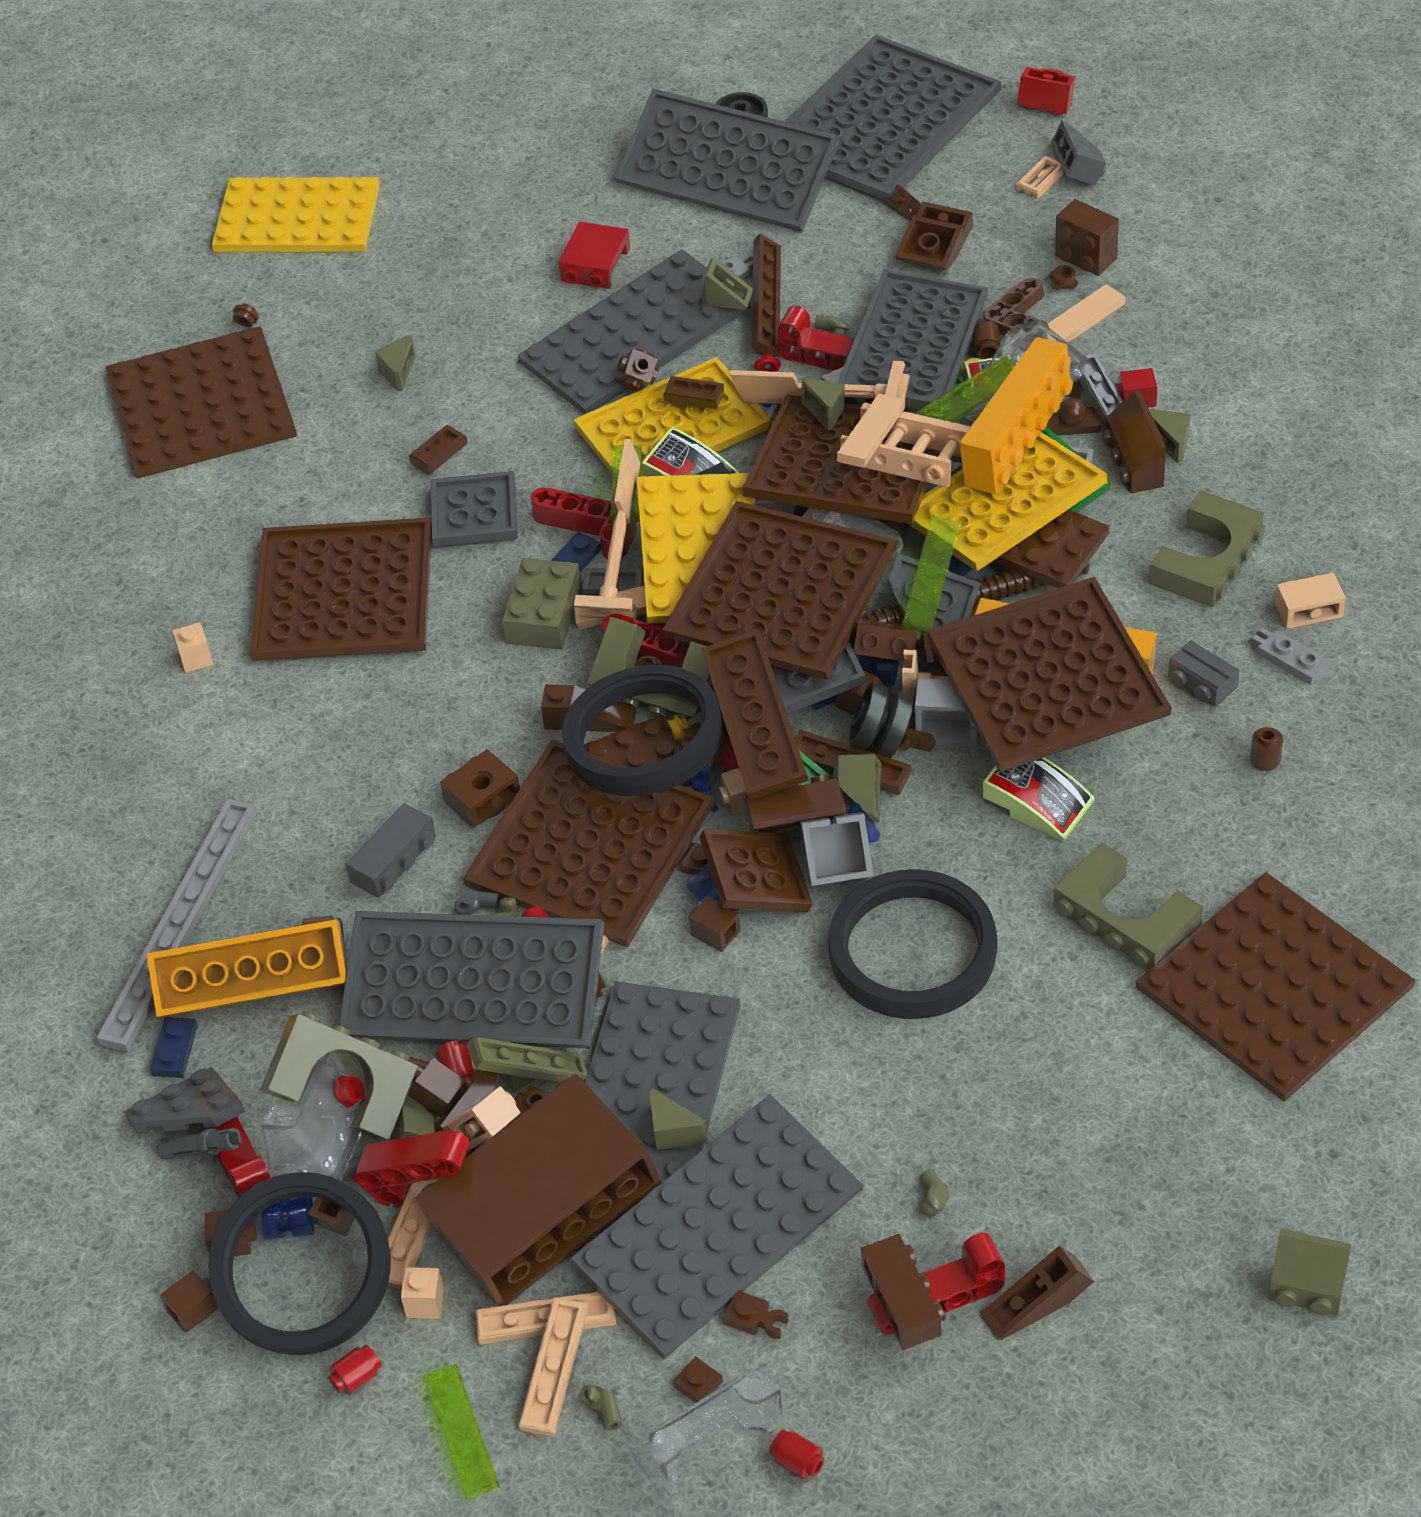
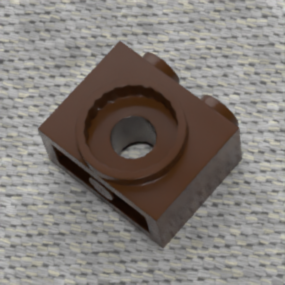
[440,749,520,828]

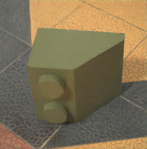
[1268,1228,1351,1315]

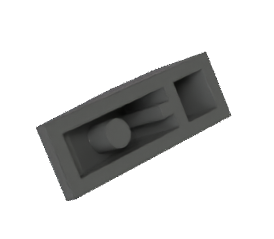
[1051,120,1106,185]

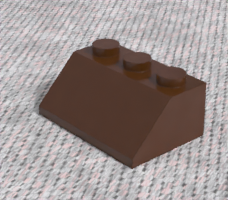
[1102,390,1166,494]
[744,775,846,832]

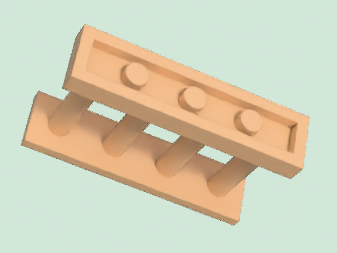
[840,403,970,487]

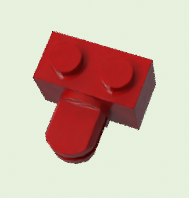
[1017,67,1076,115]

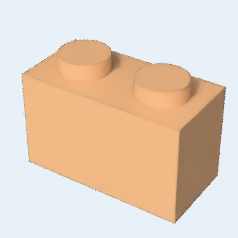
[1275,573,1346,629]
[447,1086,521,1152]

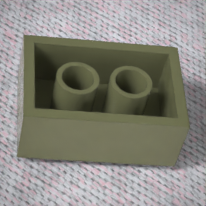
[502,558,582,650]

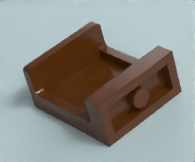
[849,619,917,661]

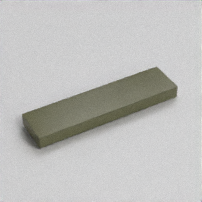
[467,1036,588,1083]

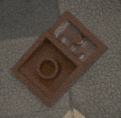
[895,201,973,270]

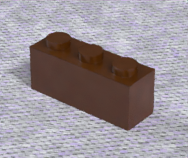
[861,1234,945,1350]

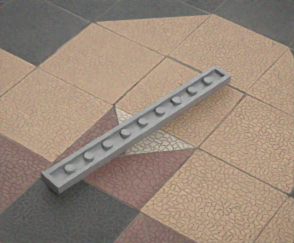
[97,799,257,1052]

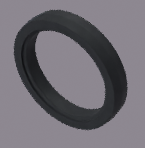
[562,665,723,796]
[828,869,998,1019]
[208,1172,391,1355]

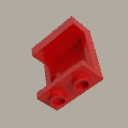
[558,221,630,289]

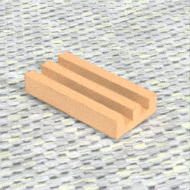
[1016,156,1065,199]

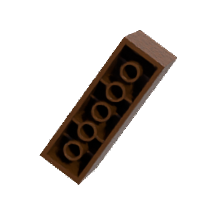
[415,1073,662,1306]

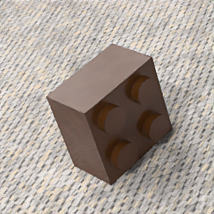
[1055,199,1119,276]

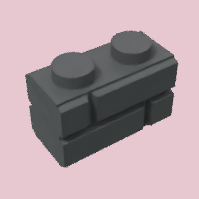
[1168,640,1240,707]

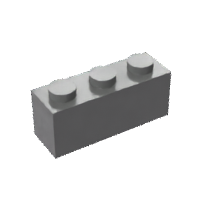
[346,803,436,898]

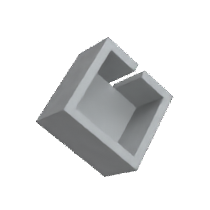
[915,678,978,747]
[800,812,874,886]

